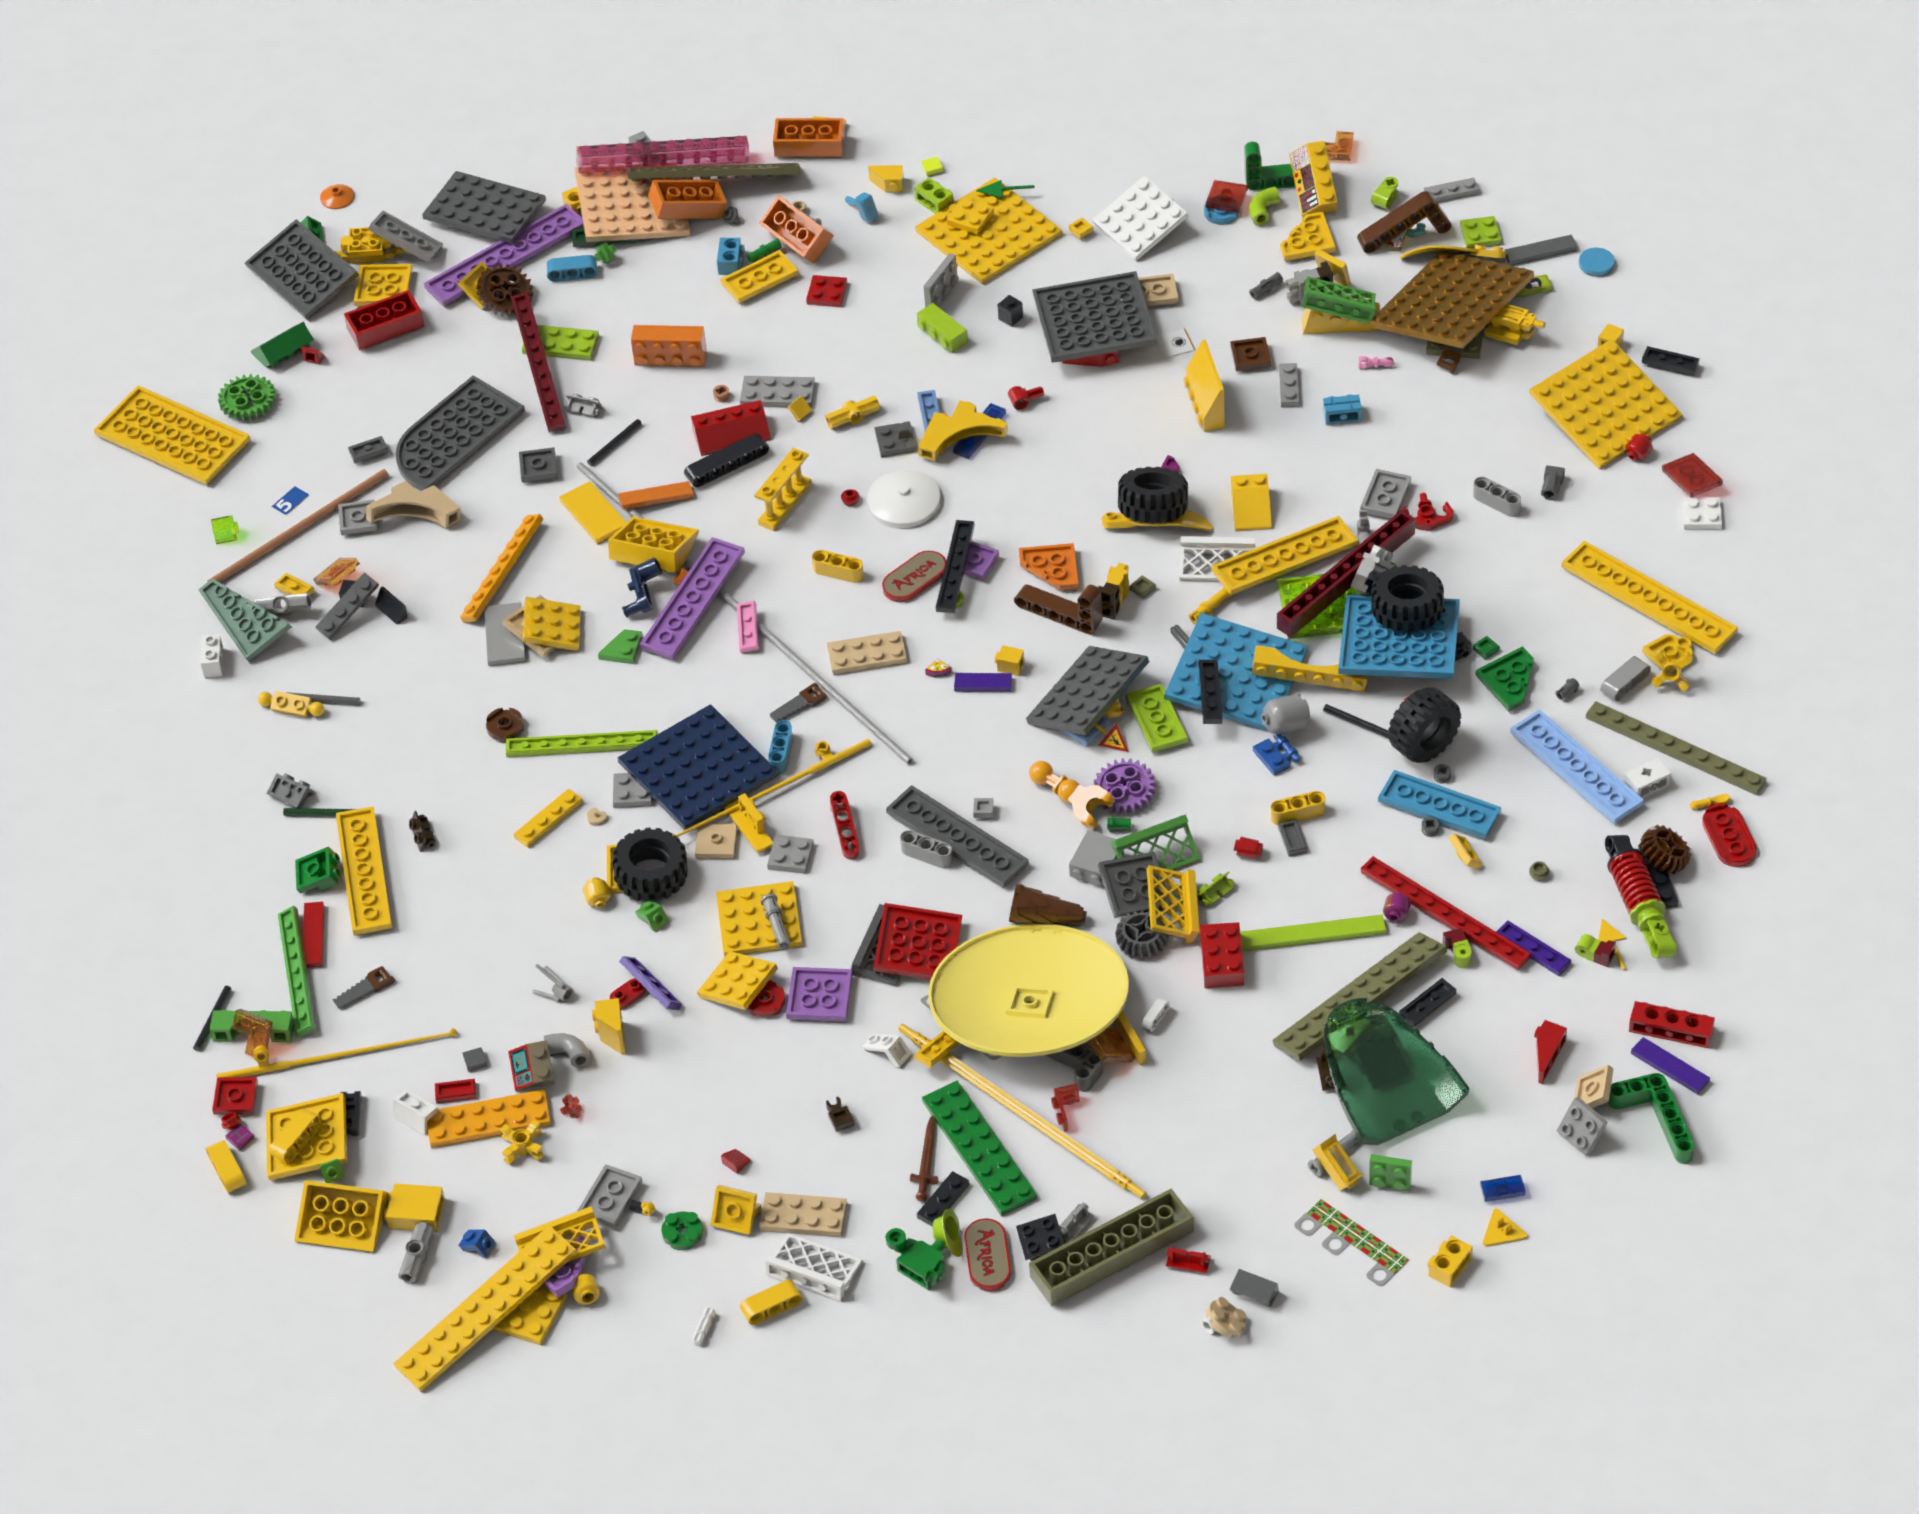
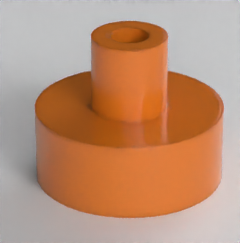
[673,568,689,587]

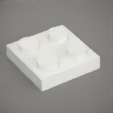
[1682,497,1722,530]

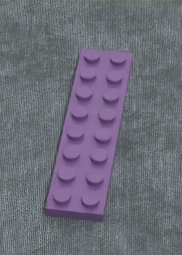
[640,537,745,660]

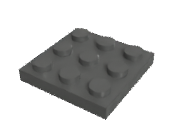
[1098,851,1171,918]

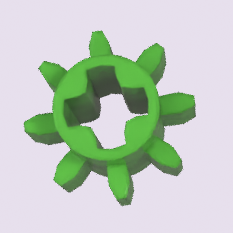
[594,242,616,263]

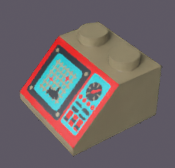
[508,1040,555,1091]

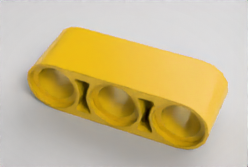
[812,550,864,583]
[1271,791,1325,825]
[269,1108,322,1163]
[205,1140,247,1193]
[739,1280,803,1325]

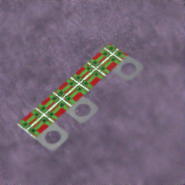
[1294,1198,1409,1286]

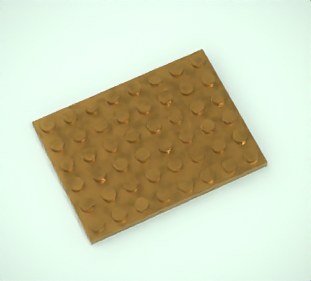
[1369,251,1534,348]

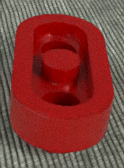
[610,978,646,1010]

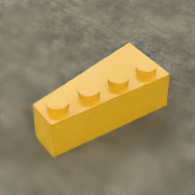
[1302,300,1380,334]

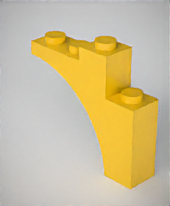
[918,400,1008,462]

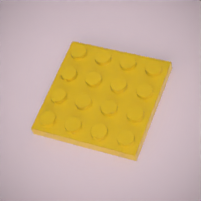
[716,881,803,957]
[266,1093,347,1181]

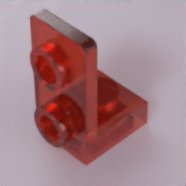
[1051,1083,1080,1132]

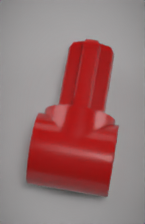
[1008,386,1044,410]

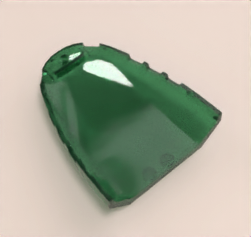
[1324,998,1469,1145]

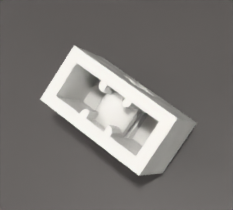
[1624,758,1671,799]

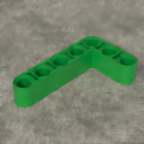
[1244,141,1295,190]
[1608,1073,1694,1164]

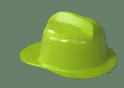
[933,1209,963,1257]

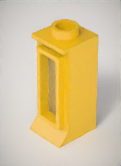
[1312,1133,1363,1191]

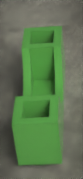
[210,1010,294,1042]

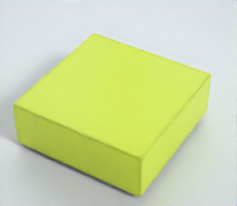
[921,156,943,176]

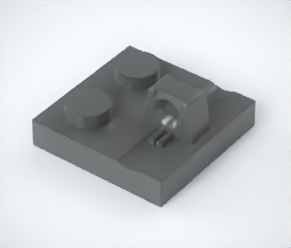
[874,421,916,458]

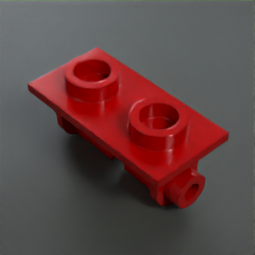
[1166,1247,1211,1273]

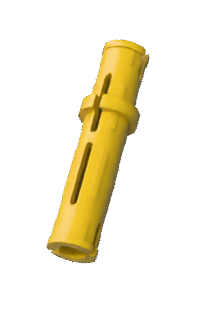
[1189,587,1234,624]

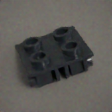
[1016,1214,1064,1261]

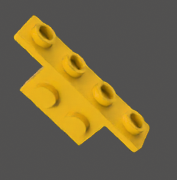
[724,793,773,853]

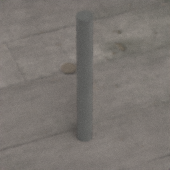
[286,692,360,705]

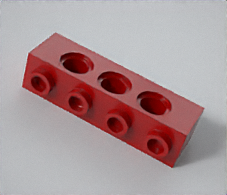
[1629,1001,1715,1049]

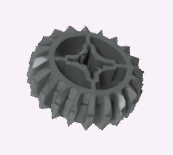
[1115,909,1169,959]

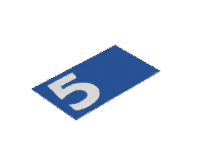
[271,486,309,515]

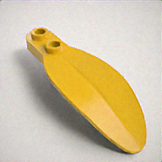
[1399,245,1506,259]
[1101,510,1213,531]

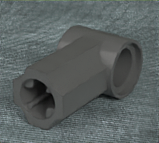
[1541,465,1565,500]

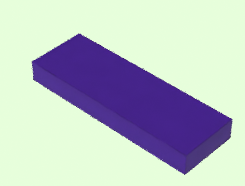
[954,673,1012,692]

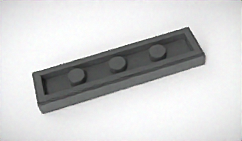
[1504,234,1577,265]

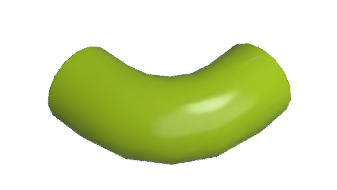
[1249,187,1280,225]

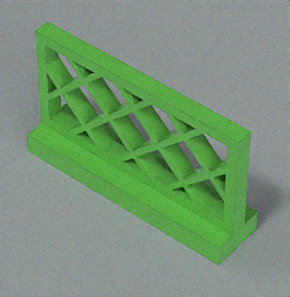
[1302,276,1376,324]
[1110,814,1200,870]

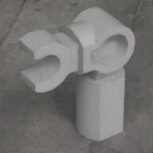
[1357,510,1370,545]

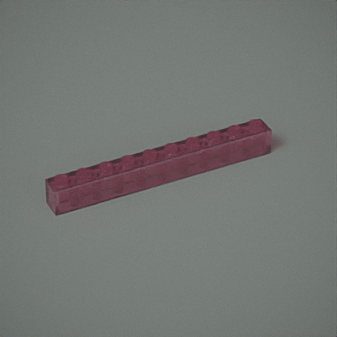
[576,136,749,173]

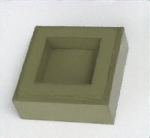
[1130,575,1156,599]

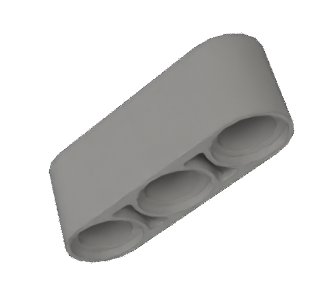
[1473,477,1521,517]
[1600,656,1651,701]
[900,830,953,868]

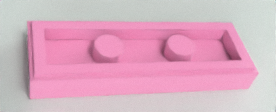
[737,600,759,653]

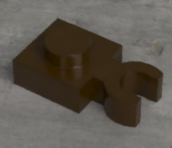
[826,1096,855,1132]

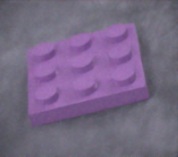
[786,967,853,1022]

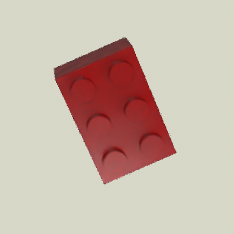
[1200,922,1244,988]

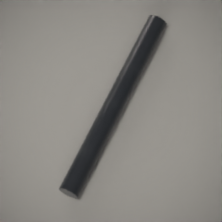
[587,419,642,466]
[1323,704,1389,739]
[193,985,232,1051]

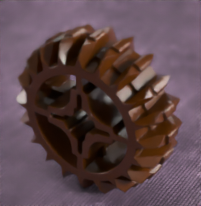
[1639,825,1692,874]

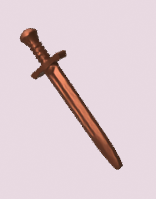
[910,1116,938,1202]

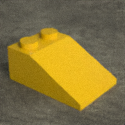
[1231,474,1272,531]

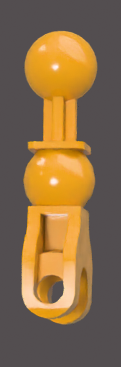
[1029,761,1116,830]

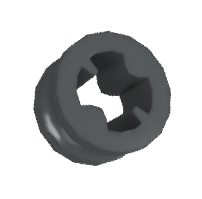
[1434,764,1451,783]
[1421,817,1439,837]

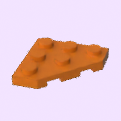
[1019,543,1079,591]

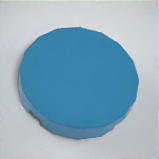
[1204,196,1238,225]
[1579,247,1615,277]

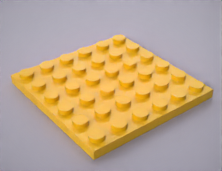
[915,177,1062,285]
[1529,339,1682,469]

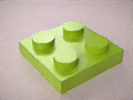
[1460,216,1501,248]

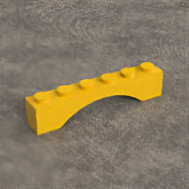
[1252,645,1368,692]

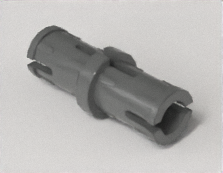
[1249,272,1283,300]

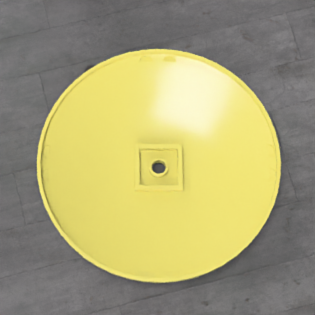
[928,924,1129,1057]

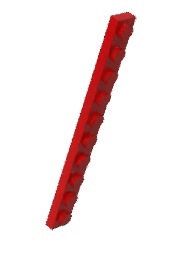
[1361,856,1531,970]

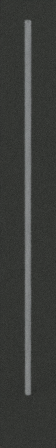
[577,462,913,764]

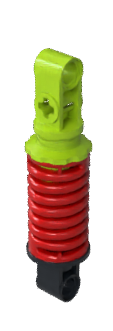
[1605,835,1677,958]

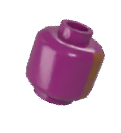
[1383,892,1411,922]

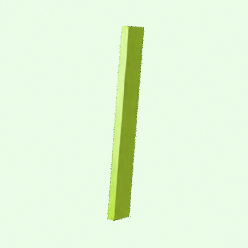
[506,730,658,757]
[1240,914,1386,951]

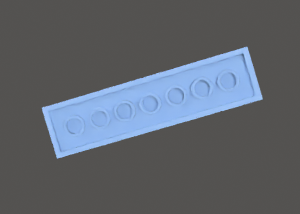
[1510,709,1644,824]

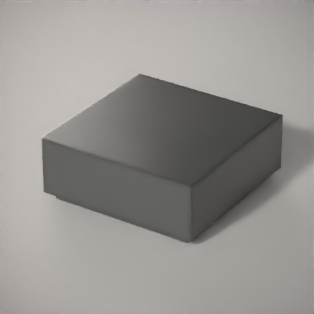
[462,1047,487,1072]

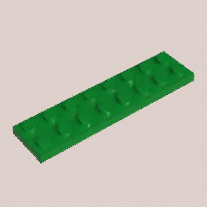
[922,1080,1037,1216]

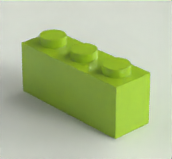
[917,303,968,353]

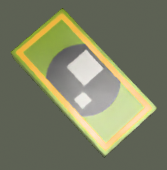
[1517,274,1552,297]

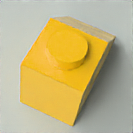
[868,165,904,192]

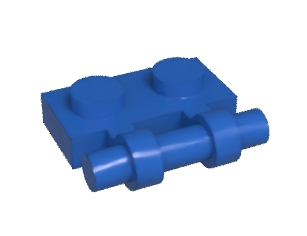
[1253,734,1301,776]

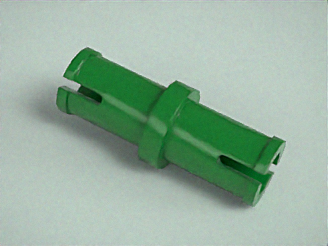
[747,238,782,264]

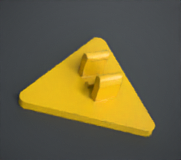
[1482,1208,1527,1247]

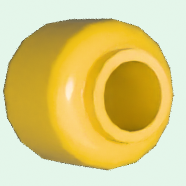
[583,877,611,908]
[571,1274,600,1305]

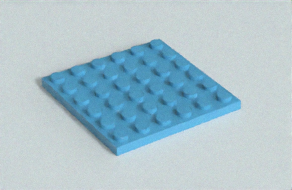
[1338,595,1460,679]
[1164,613,1308,732]

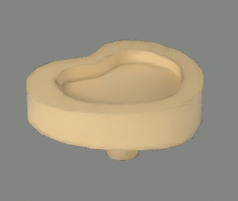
[587,808,607,825]

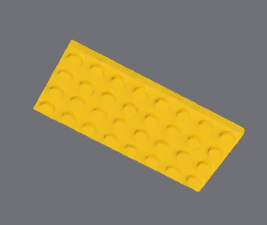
[94,385,251,485]

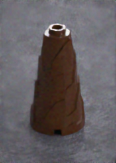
[1009,884,1087,926]

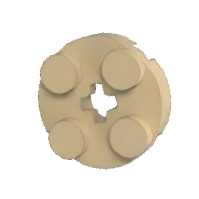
[1206,1297,1246,1337]

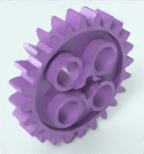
[1094,758,1156,815]

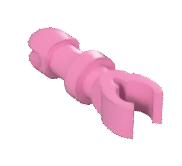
[1358,356,1394,369]

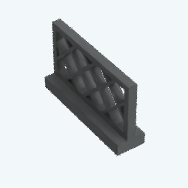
[851,904,900,986]

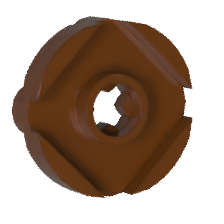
[486,708,524,743]

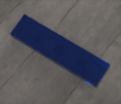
[953,403,1006,459]

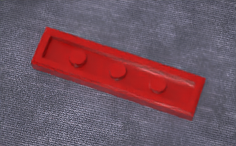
[303,901,324,968]

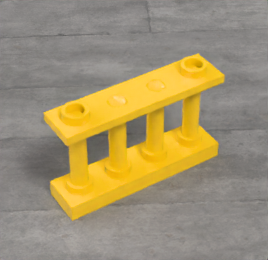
[754,448,812,531]

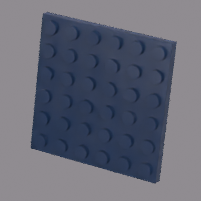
[618,704,778,830]

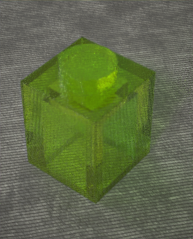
[211,515,240,544]

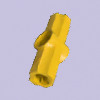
[825,396,880,429]

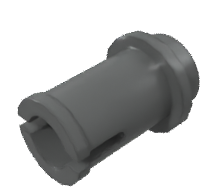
[1555,678,1580,701]

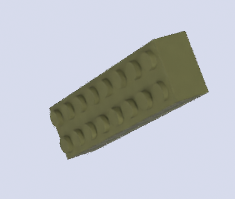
[1029,1188,1194,1306]

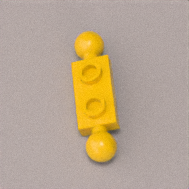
[258,691,325,717]

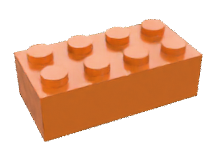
[773,118,845,157]
[648,180,727,219]
[759,195,834,264]
[631,325,707,367]

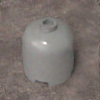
[1261,693,1310,735]

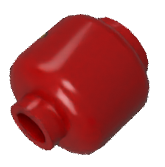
[1625,433,1653,461]

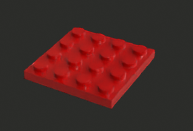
[873,903,963,980]

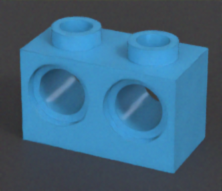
[717,238,745,275]

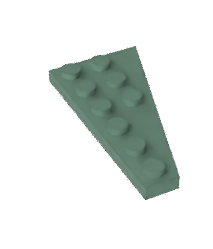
[198,578,292,662]

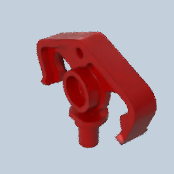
[1402,493,1454,531]

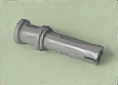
[760,894,790,949]
[1308,1129,1362,1177]

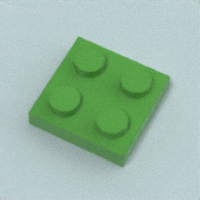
[1369,1154,1412,1191]

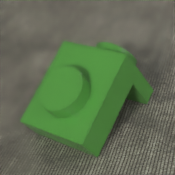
[635,901,669,931]
[319,1158,345,1183]

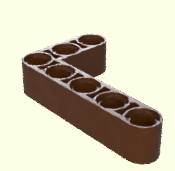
[1357,191,1452,253]
[1014,584,1103,635]

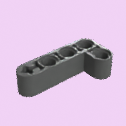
[1045,1044,1104,1092]

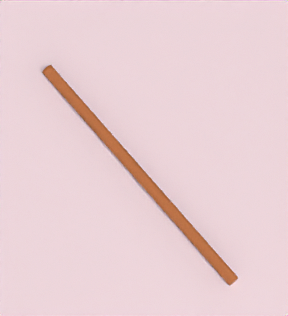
[207,469,389,583]

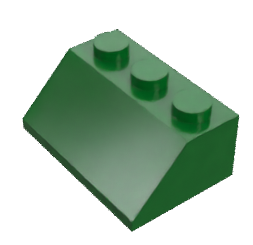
[250,321,314,368]

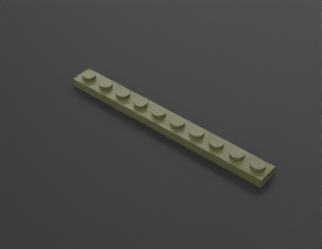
[1586,701,1766,796]

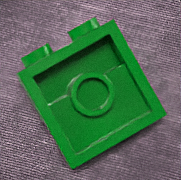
[295,846,341,894]

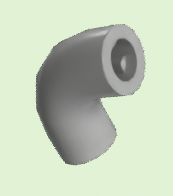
[544,1033,590,1068]

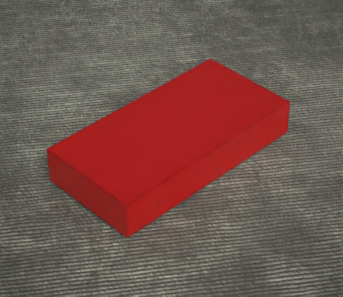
[435,1078,476,1104]

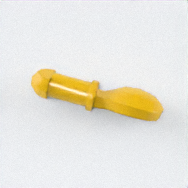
[1690,794,1731,810]

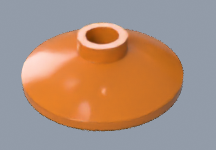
[320,184,354,209]

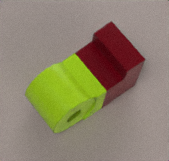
[1442,928,1472,968]
[1575,934,1616,967]

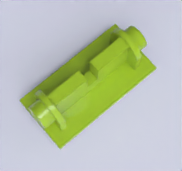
[1197,871,1235,907]

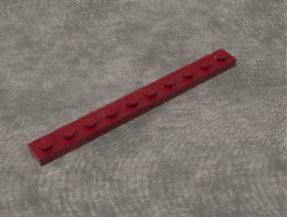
[511,292,566,432]

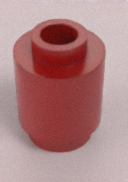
[1234,836,1263,859]

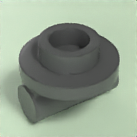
[723,206,741,225]

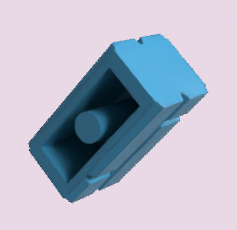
[1323,394,1362,424]

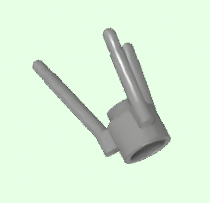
[532,964,573,1003]

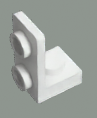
[863,1034,911,1067]

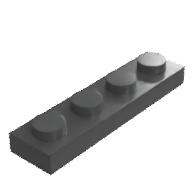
[315,572,379,640]

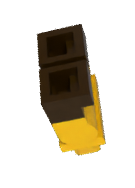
[1098,563,1129,620]

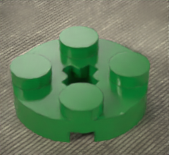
[661,1211,703,1250]

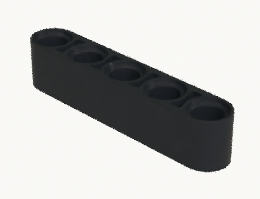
[684,433,769,487]

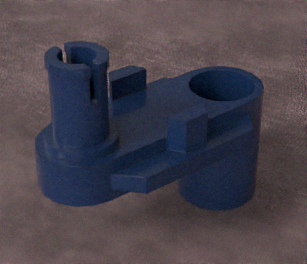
[622,557,662,618]

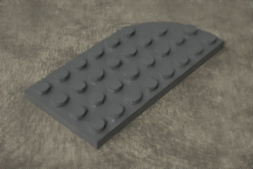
[396,375,525,491]

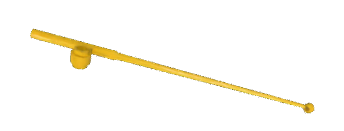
[672,739,871,837]
[216,1028,457,1077]

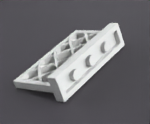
[1179,536,1256,581]
[765,1233,862,1302]

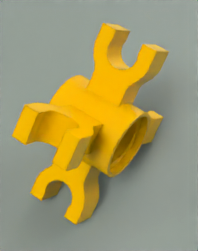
[1651,648,1693,692]
[500,1120,544,1165]

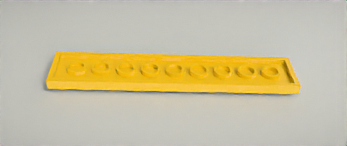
[1561,541,1738,654]
[393,1225,577,1392]

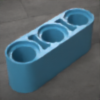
[547,255,597,282]
[768,720,793,775]

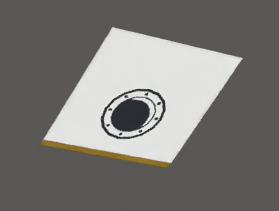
[1156,328,1196,358]

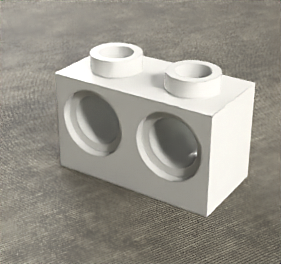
[200,634,224,678]

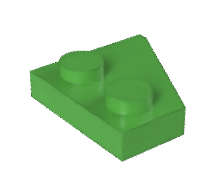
[598,629,643,664]

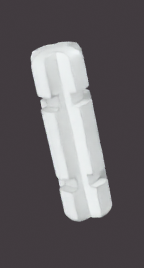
[692,1307,716,1346]

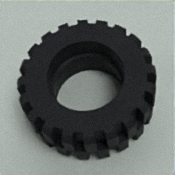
[1118,466,1188,524]
[1371,565,1444,633]
[1388,687,1461,763]
[612,827,688,902]

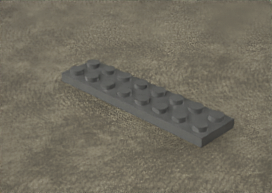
[886,785,1029,888]

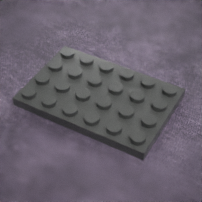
[422,171,546,244]
[245,219,359,320]
[1026,646,1150,735]

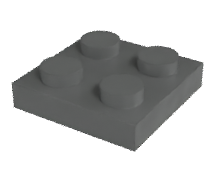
[519,447,558,483]

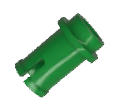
[1107,816,1131,831]

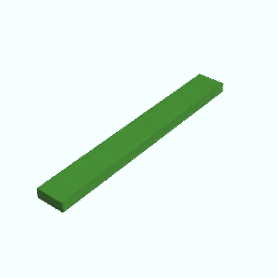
[278,905,316,1038]

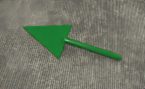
[976,180,1035,198]

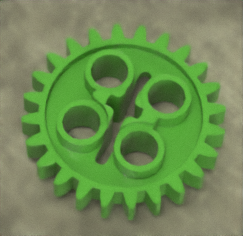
[218,374,276,421]

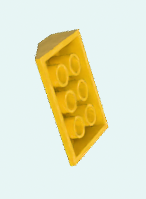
[1183,340,1225,432]
[608,516,699,573]
[294,1180,389,1252]

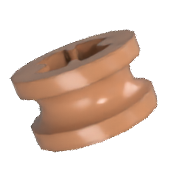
[713,385,730,402]

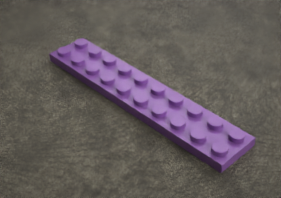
[424,204,584,306]

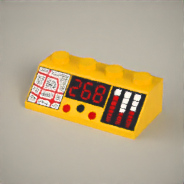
[1289,141,1338,217]

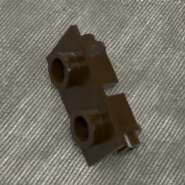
[409,811,436,852]
[1316,1049,1343,1091]

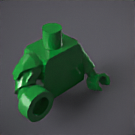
[885,1228,946,1291]

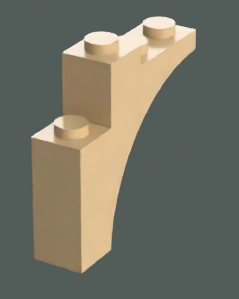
[366,481,460,528]

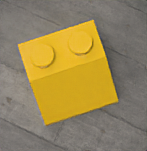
[592,998,626,1054]

